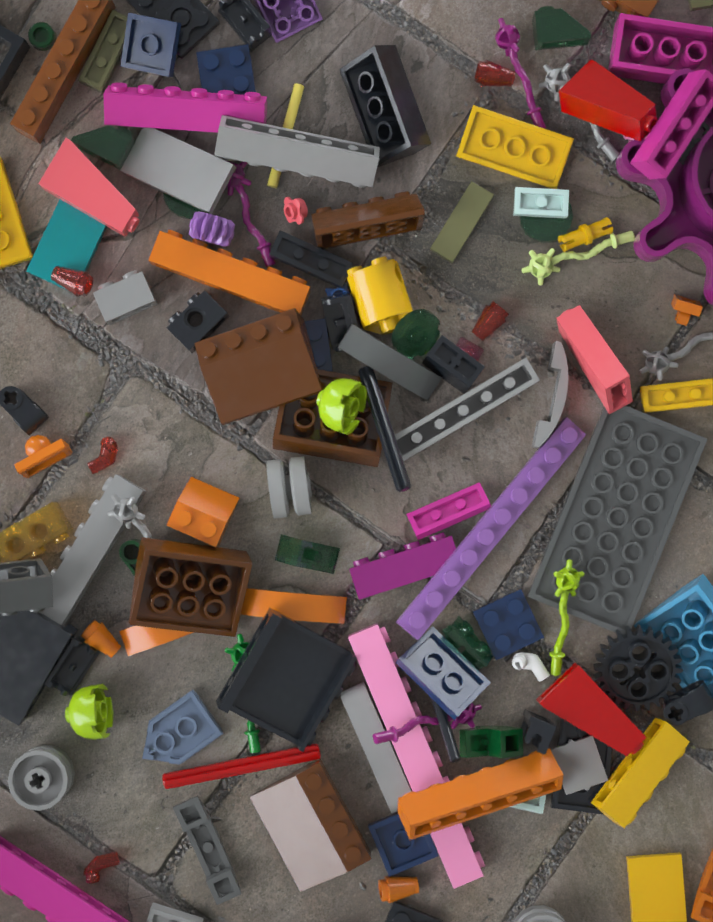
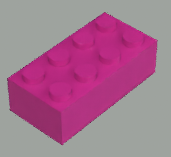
[608,13,713,84]

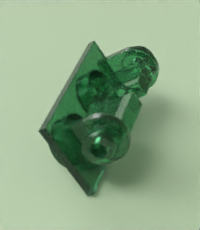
[442,616,493,670]

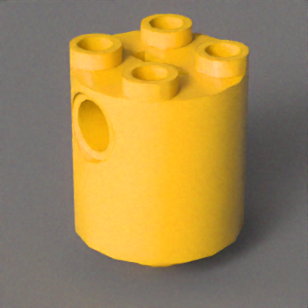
[347,257,414,335]

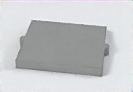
[550,735,608,795]

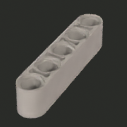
[340,682,412,814]

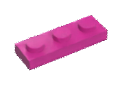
[406,482,491,540]

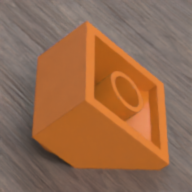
[166,477,240,547]

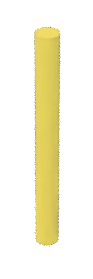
[267,83,304,188]

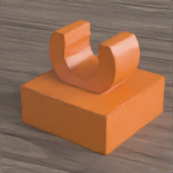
[671,294,703,326]

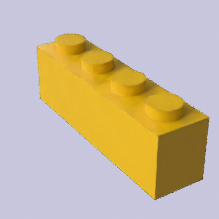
[590,717,689,828]

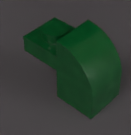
[460,725,523,758]

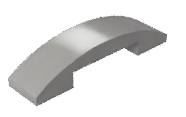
[531,341,568,448]

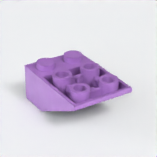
[254,0,323,43]

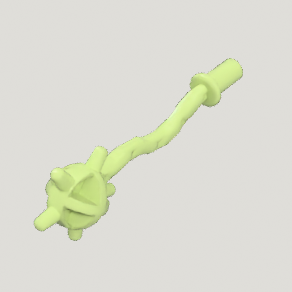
[522,231,635,286]

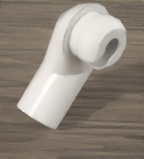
[512,652,550,682]

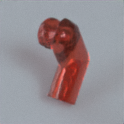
[87,437,118,474]

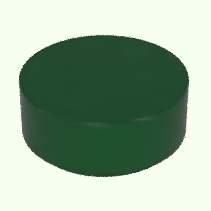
[28,22,56,51]

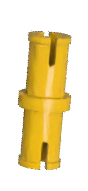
[558,217,613,252]

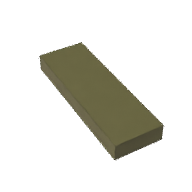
[78,9,128,94]
[430,181,494,263]

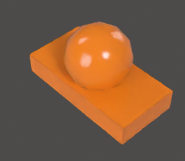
[14,435,73,478]

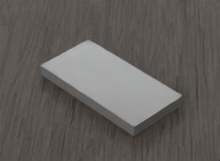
[120,127,236,214]

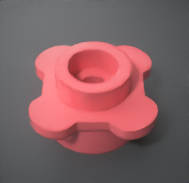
[284,197,308,225]

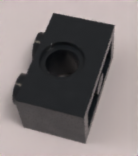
[167,290,229,353]

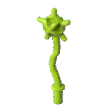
[549,559,585,676]

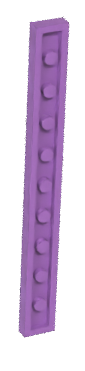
[396,417,587,640]

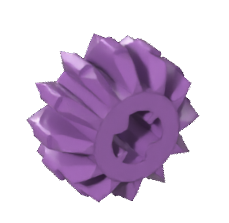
[189,211,235,247]

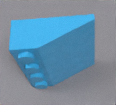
[634,574,713,696]

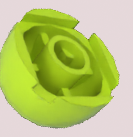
[317,378,367,435]
[65,684,113,739]

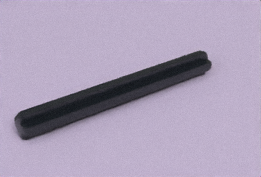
[358,366,411,492]

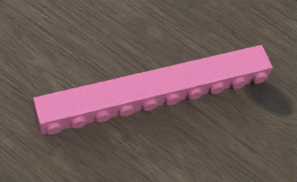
[348,623,485,889]

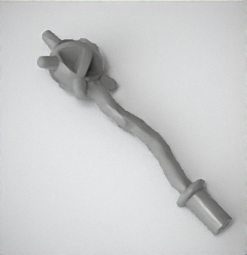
[538,63,619,162]
[639,332,713,380]
[108,494,152,538]

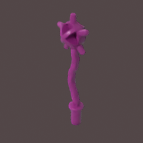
[495,18,546,129]
[225,160,276,267]
[373,703,482,744]

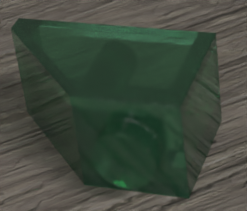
[532,6,591,51]
[71,125,135,170]
[275,534,340,574]

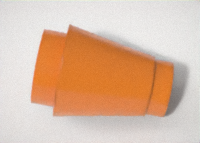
[81,619,121,658]
[378,876,419,904]

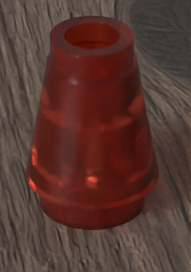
[475,59,515,87]
[51,266,93,297]
[471,301,509,341]

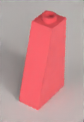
[38,138,140,237]
[556,305,633,415]

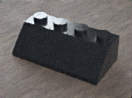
[339,45,431,167]

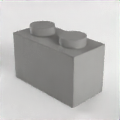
[93,270,158,325]

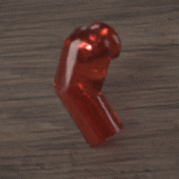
[83,851,120,884]

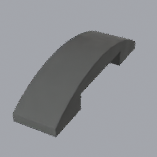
[338,324,442,400]
[173,795,242,905]

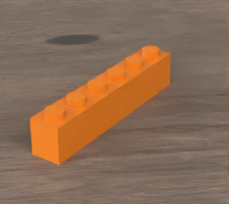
[148,229,311,316]
[398,748,564,840]

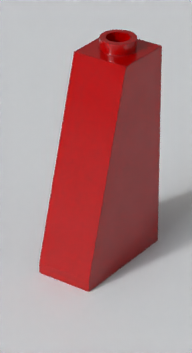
[559,60,658,142]
[536,663,647,756]

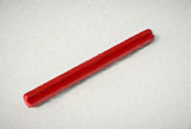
[162,744,321,789]

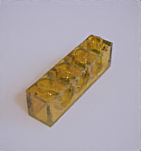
[0,502,73,563]

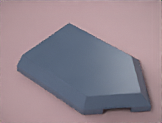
[142,690,224,765]

